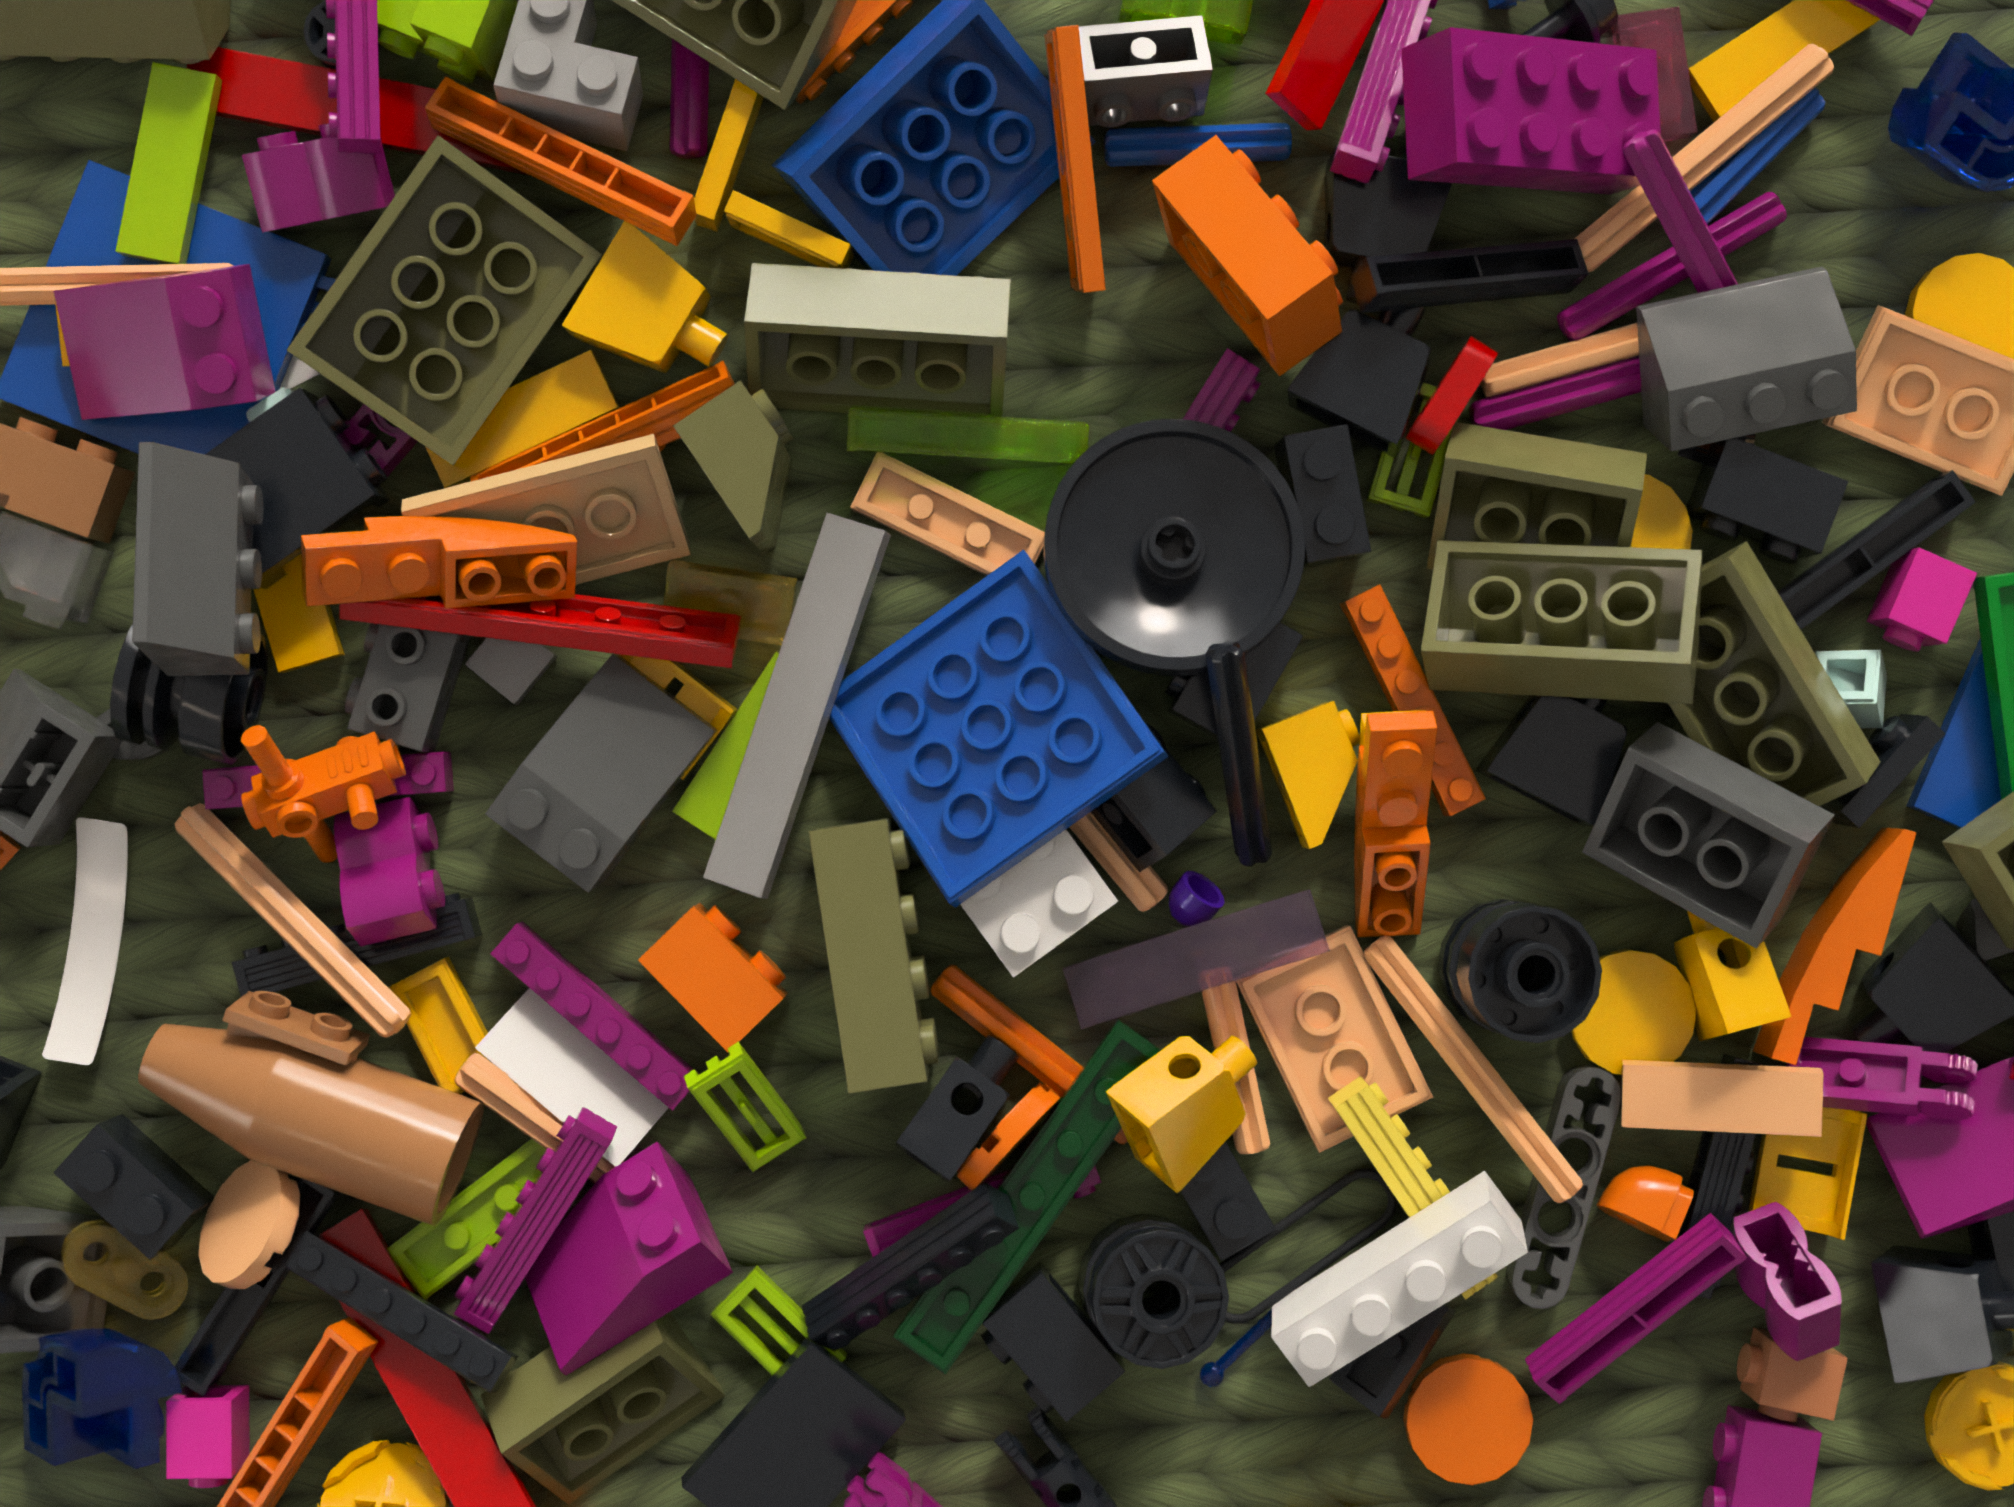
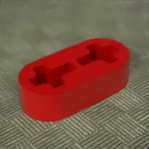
[1405,336,1498,455]

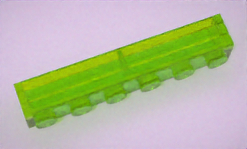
[847,407,1089,464]

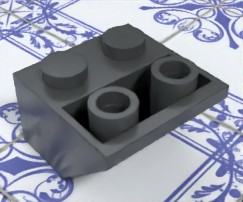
[0,669,123,848]

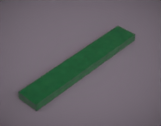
[893,1019,1161,1374]

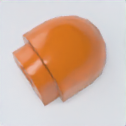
[1597,1165,1694,1242]

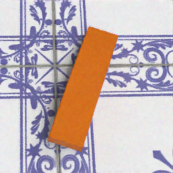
[1753,827,1917,1065]

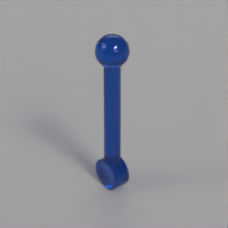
[1200,1308,1272,1387]

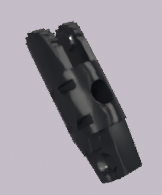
[994,1406,1118,1507]

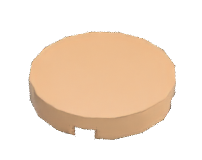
[198,1160,300,1289]

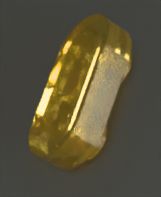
[61,1220,188,1320]

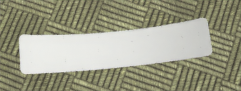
[42,817,128,1065]

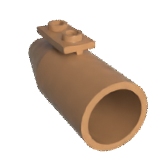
[138,991,484,1226]

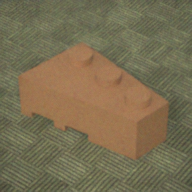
[0,417,136,543]

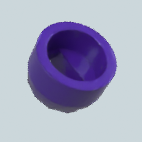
[1169,871,1225,927]

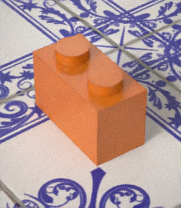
[638,903,788,1053]

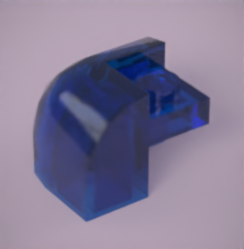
[1888,33,2014,192]
[22,1328,182,1469]

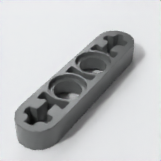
[1506,1064,1621,1309]

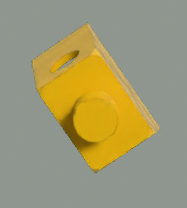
[562,221,729,373]
[1674,911,1791,1041]
[1106,1035,1257,1193]

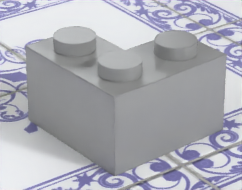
[493,0,643,151]

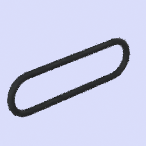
[1219,1169,1397,1324]

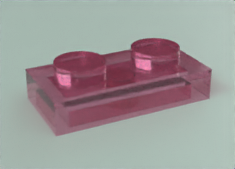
[1611,6,1697,141]

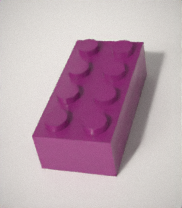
[1401,27,1661,195]

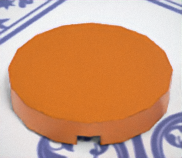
[957,1082,1061,1191]
[1403,1353,1533,1485]

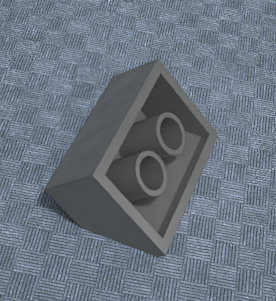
[1636,266,1857,452]
[132,442,264,676]

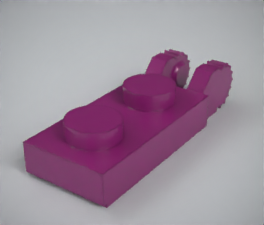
[1786,1037,1978,1121]

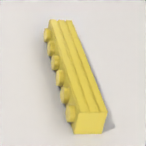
[1328,1076,1498,1300]

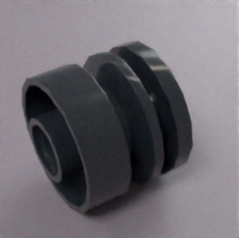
[110,624,268,765]
[1438,898,1602,1043]
[1078,1214,1229,1369]

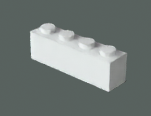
[1271,1171,1528,1387]

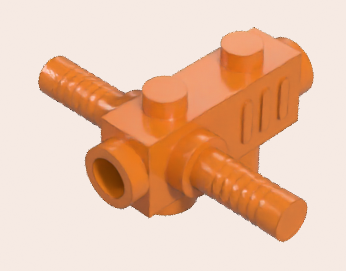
[241,725,406,863]

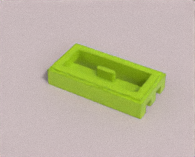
[1366,383,1458,518]
[684,1041,807,1172]
[710,1265,847,1376]

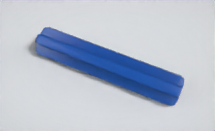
[1690,87,1825,225]
[1104,123,1292,167]

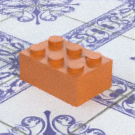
[1152,135,1343,377]

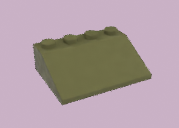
[287,135,602,466]

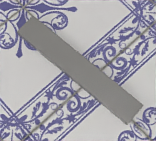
[703,513,891,899]

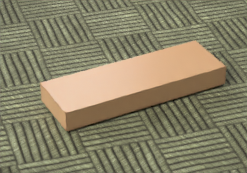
[850,451,1045,576]
[1621,1060,1824,1137]

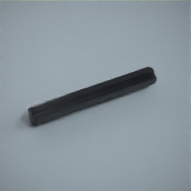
[1206,640,1272,867]

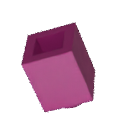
[1866,547,1977,652]
[166,1385,250,1488]

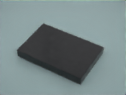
[681,1336,906,1507]

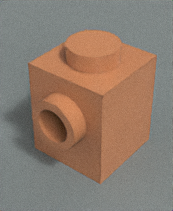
[1737,1327,1848,1422]

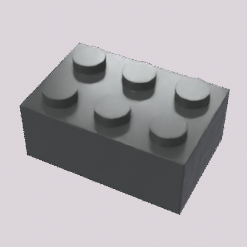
[1582,722,1834,949]

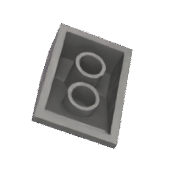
[485,654,717,893]

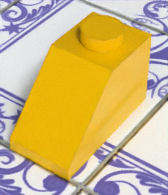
[1256,701,1360,849]

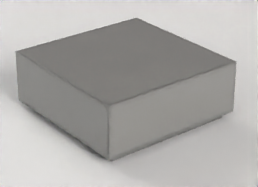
[465,638,558,705]

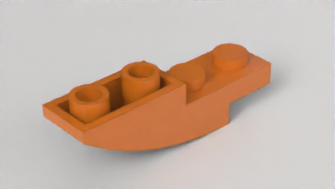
[301,516,577,609]
[1354,711,1437,937]

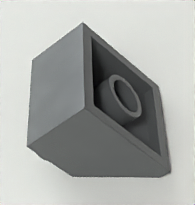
[0,1206,117,1353]

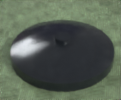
[1043,419,1305,676]

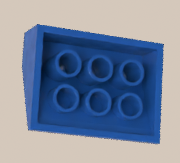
[771,0,1096,276]

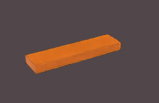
[1044,25,1106,293]

